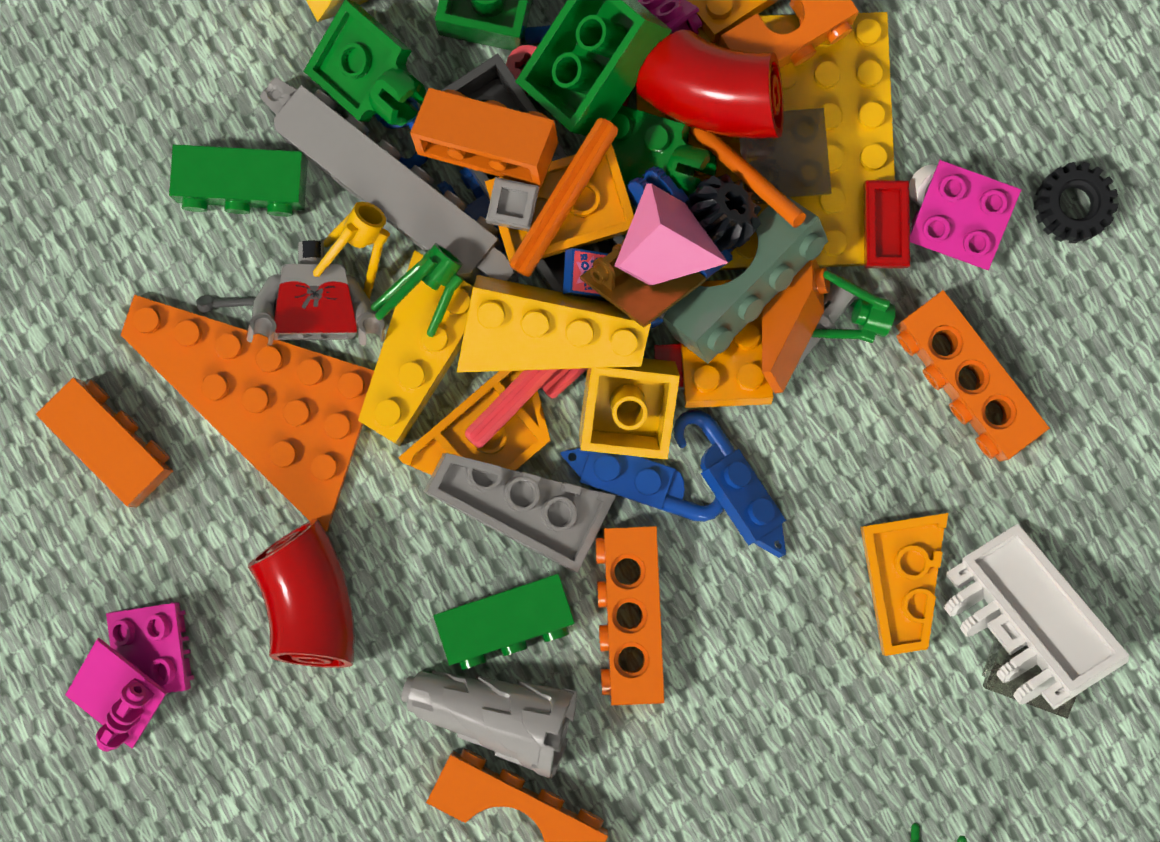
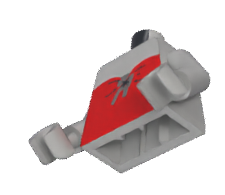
[247,240,385,346]

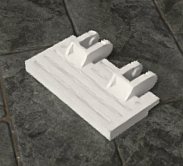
[944,523,1129,710]

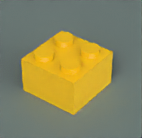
[579,358,680,460]

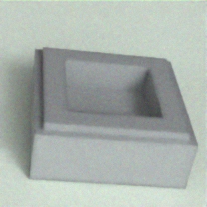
[486,177,539,232]

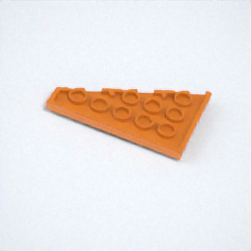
[121,295,374,532]

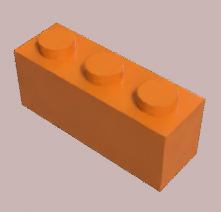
[410,88,559,188]
[36,377,173,508]

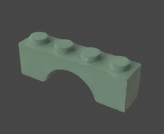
[663,193,828,364]

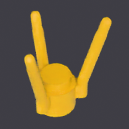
[313,202,390,299]

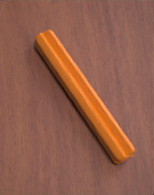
[510,118,618,277]

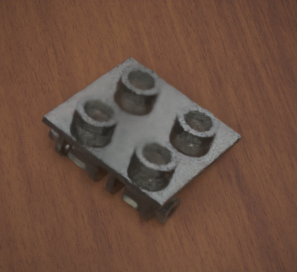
[739,108,832,204]

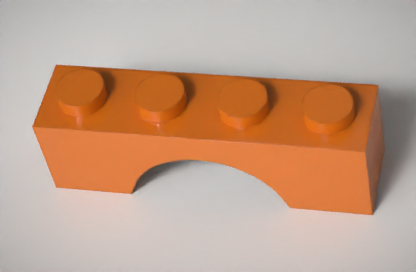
[426,748,608,842]

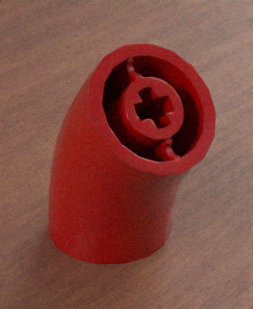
[636,30,784,139]
[248,518,355,668]

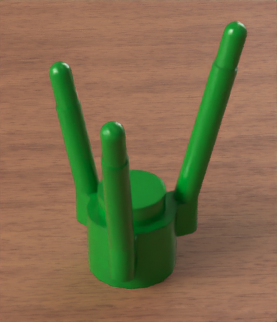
[371,243,464,337]
[811,270,896,343]

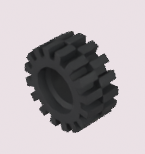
[1034,162,1118,243]

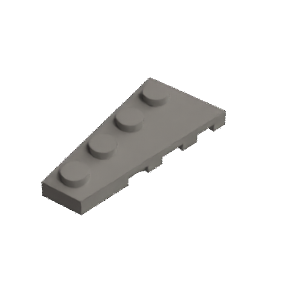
[423,453,616,573]

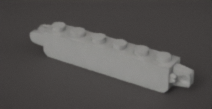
[259,77,520,283]

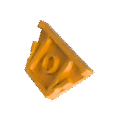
[398,370,551,475]

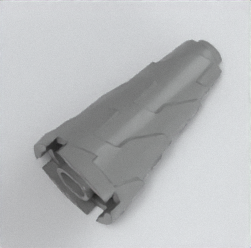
[401,671,577,779]

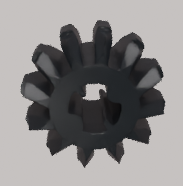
[685,173,762,252]

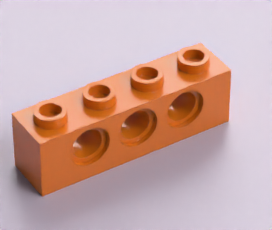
[896,290,1050,462]
[595,526,664,706]

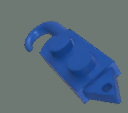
[673,410,786,558]
[560,448,724,522]

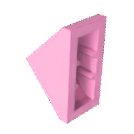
[614,184,728,285]

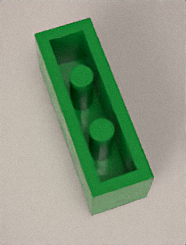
[169,144,308,217]
[433,573,575,670]

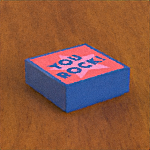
[563,248,608,299]

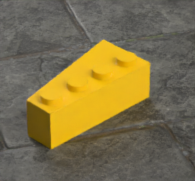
[358,250,473,446]
[456,275,651,373]

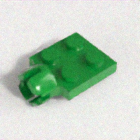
[303,0,426,126]
[611,105,717,199]

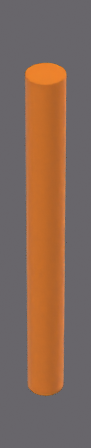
[680,122,806,228]

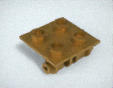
[580,239,706,328]

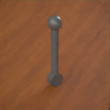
[196,295,256,312]

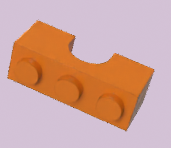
[718,0,859,68]

